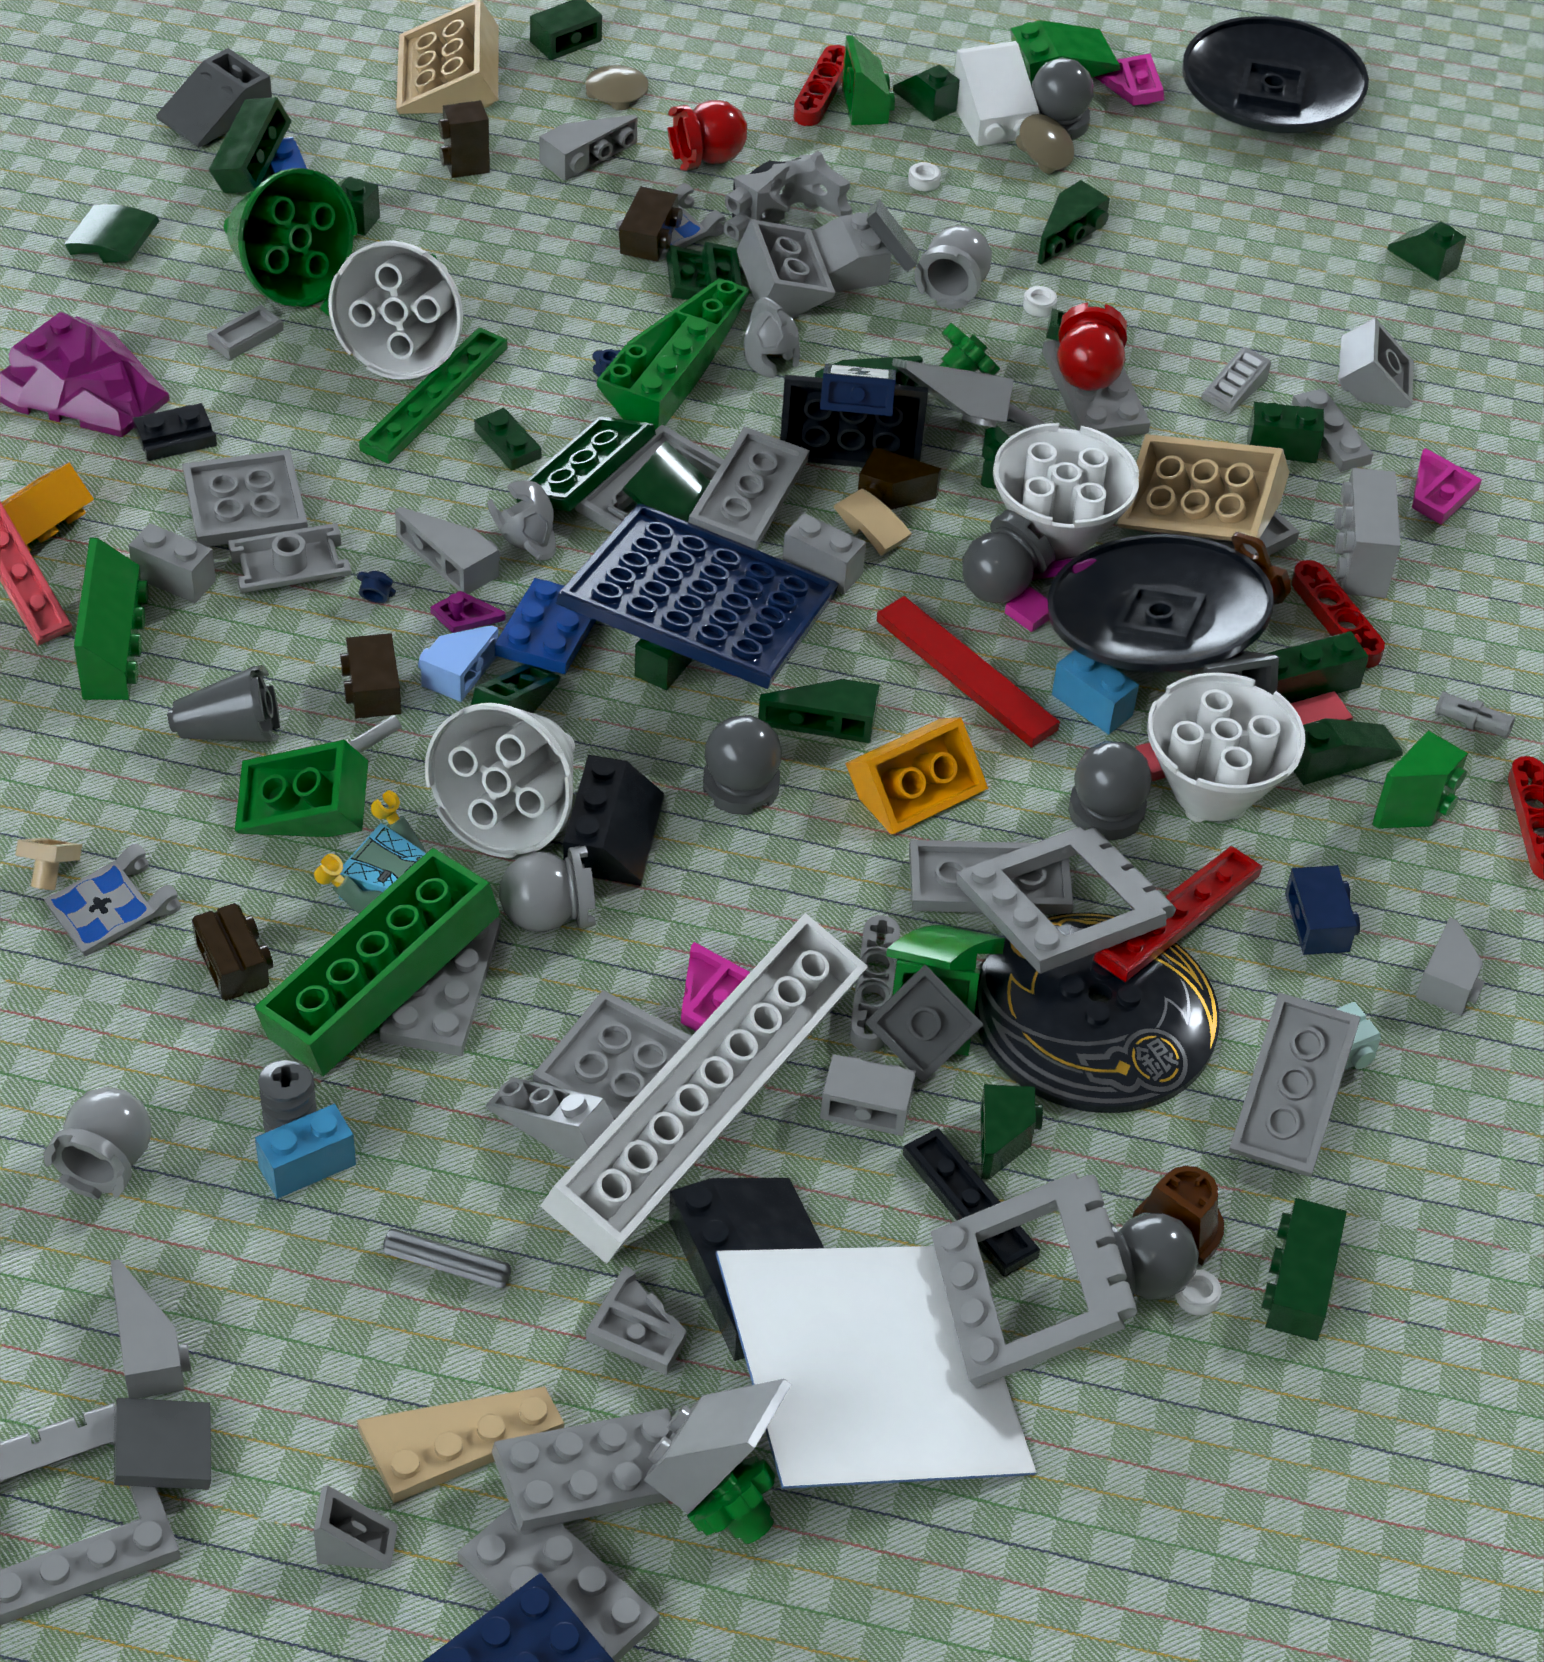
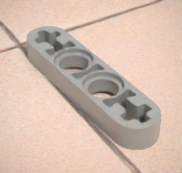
[849,915,900,1052]

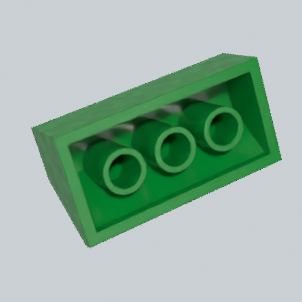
[74,537,149,700]

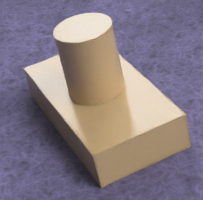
[15,838,82,890]

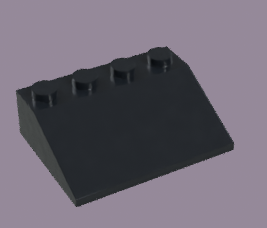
[780,374,928,468]
[669,1178,824,1361]

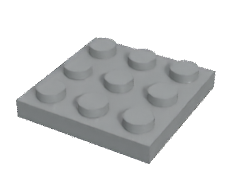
[182,449,308,547]
[533,990,691,1120]

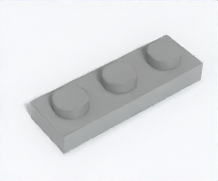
[1291,388,1373,472]

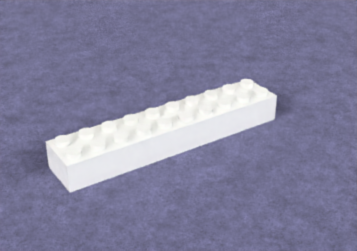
[540,913,868,1264]

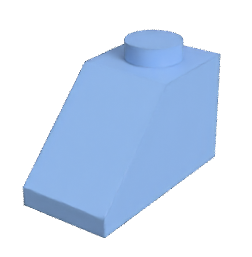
[418,625,498,702]

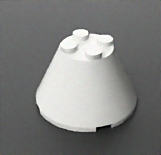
[329,241,463,379]
[993,423,1139,561]
[1147,673,1305,822]
[425,703,575,858]

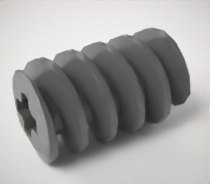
[258,1060,317,1133]

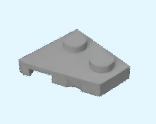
[586,1266,687,1376]

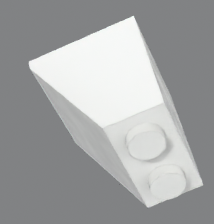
[954,41,1039,146]

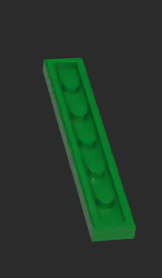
[359,327,508,464]

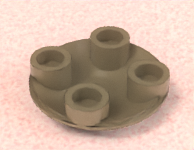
[586,65,648,111]
[1016,114,1074,174]

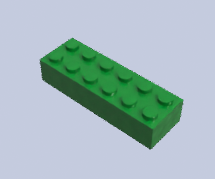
[254,848,500,1077]

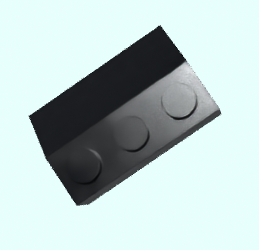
[563,755,664,886]

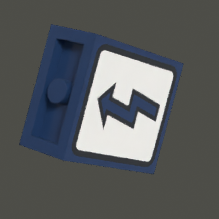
[820,364,896,416]

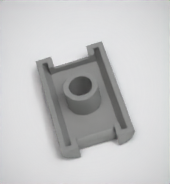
[228,523,351,593]

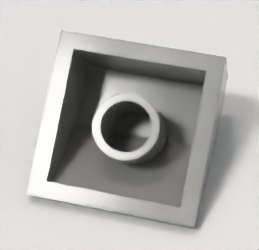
[1338,318,1414,408]

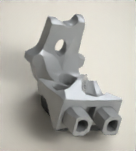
[724,151,852,241]

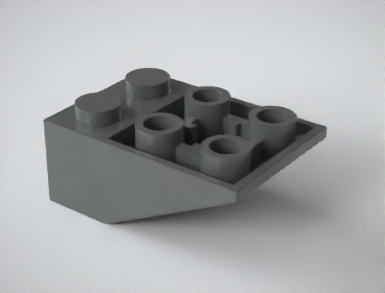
[156,48,272,148]

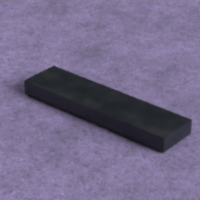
[902,1128,1040,1277]

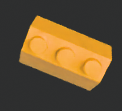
[1,462,94,551]
[845,717,988,834]

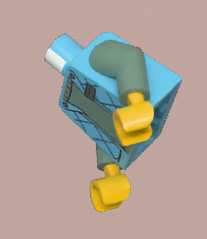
[314,790,427,913]

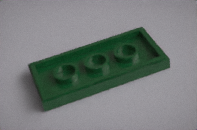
[516,416,656,511]

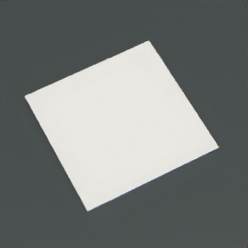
[716,1246,1037,1489]

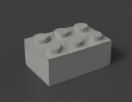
[1334,467,1400,598]

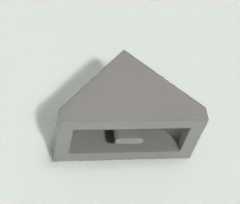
[313,1485,398,1570]

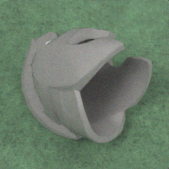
[744,297,800,378]
[487,480,556,561]

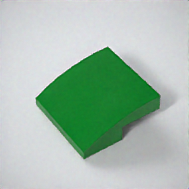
[886,925,1005,970]

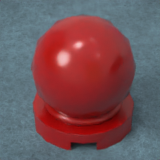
[667,100,747,171]
[1057,303,1127,391]

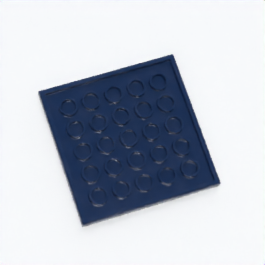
[556,504,839,689]

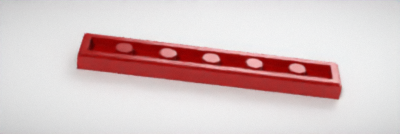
[876,596,1060,748]
[1093,846,1263,982]

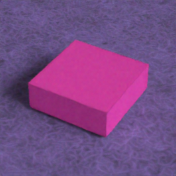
[1005,587,1050,632]

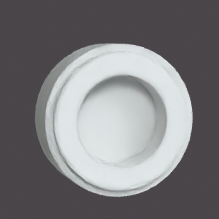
[908,162,941,192]
[1023,286,1057,317]
[1175,1270,1222,1315]

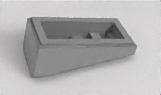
[1201,347,1271,414]

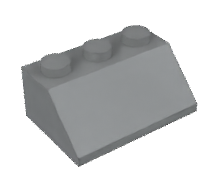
[737,219,835,318]

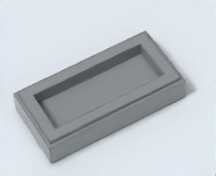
[207,305,284,360]

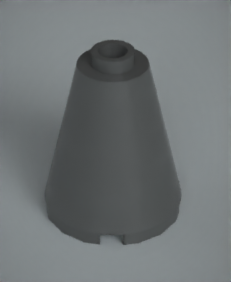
[167,665,280,742]

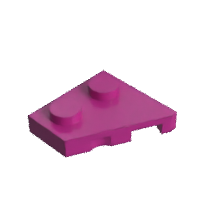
[1095,53,1164,106]
[1412,448,1482,525]
[680,942,750,1031]

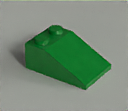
[1010,20,1120,87]
[235,740,369,837]

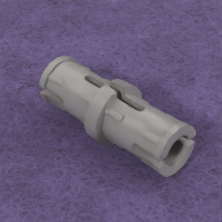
[1435,691,1515,740]

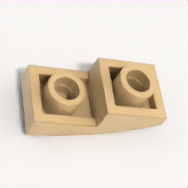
[833,489,912,556]

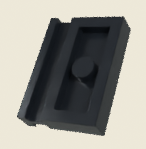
[133,403,217,462]

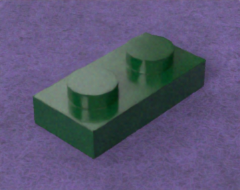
[474,408,542,471]

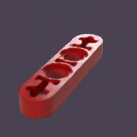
[793,45,845,126]
[1291,560,1385,668]
[1508,756,1544,880]

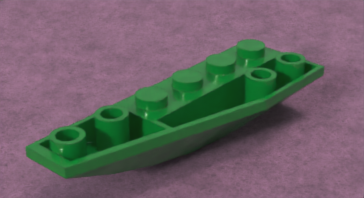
[596,278,749,430]

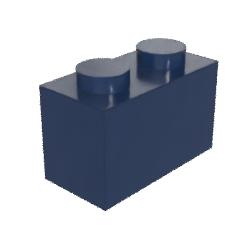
[1285,865,1360,955]

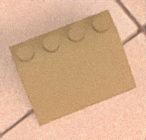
[396,0,499,114]
[1117,434,1289,541]

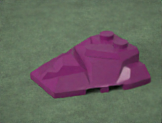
[0,311,170,437]

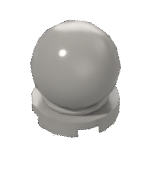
[915,225,992,310]
[499,846,596,932]
[43,1087,152,1199]

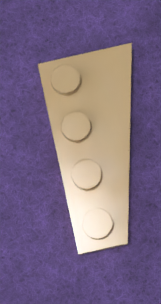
[357,1386,564,1503]

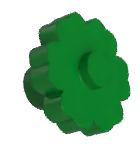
[939,323,1000,375]
[687,1456,776,1544]

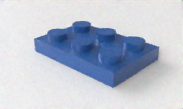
[494,578,596,675]

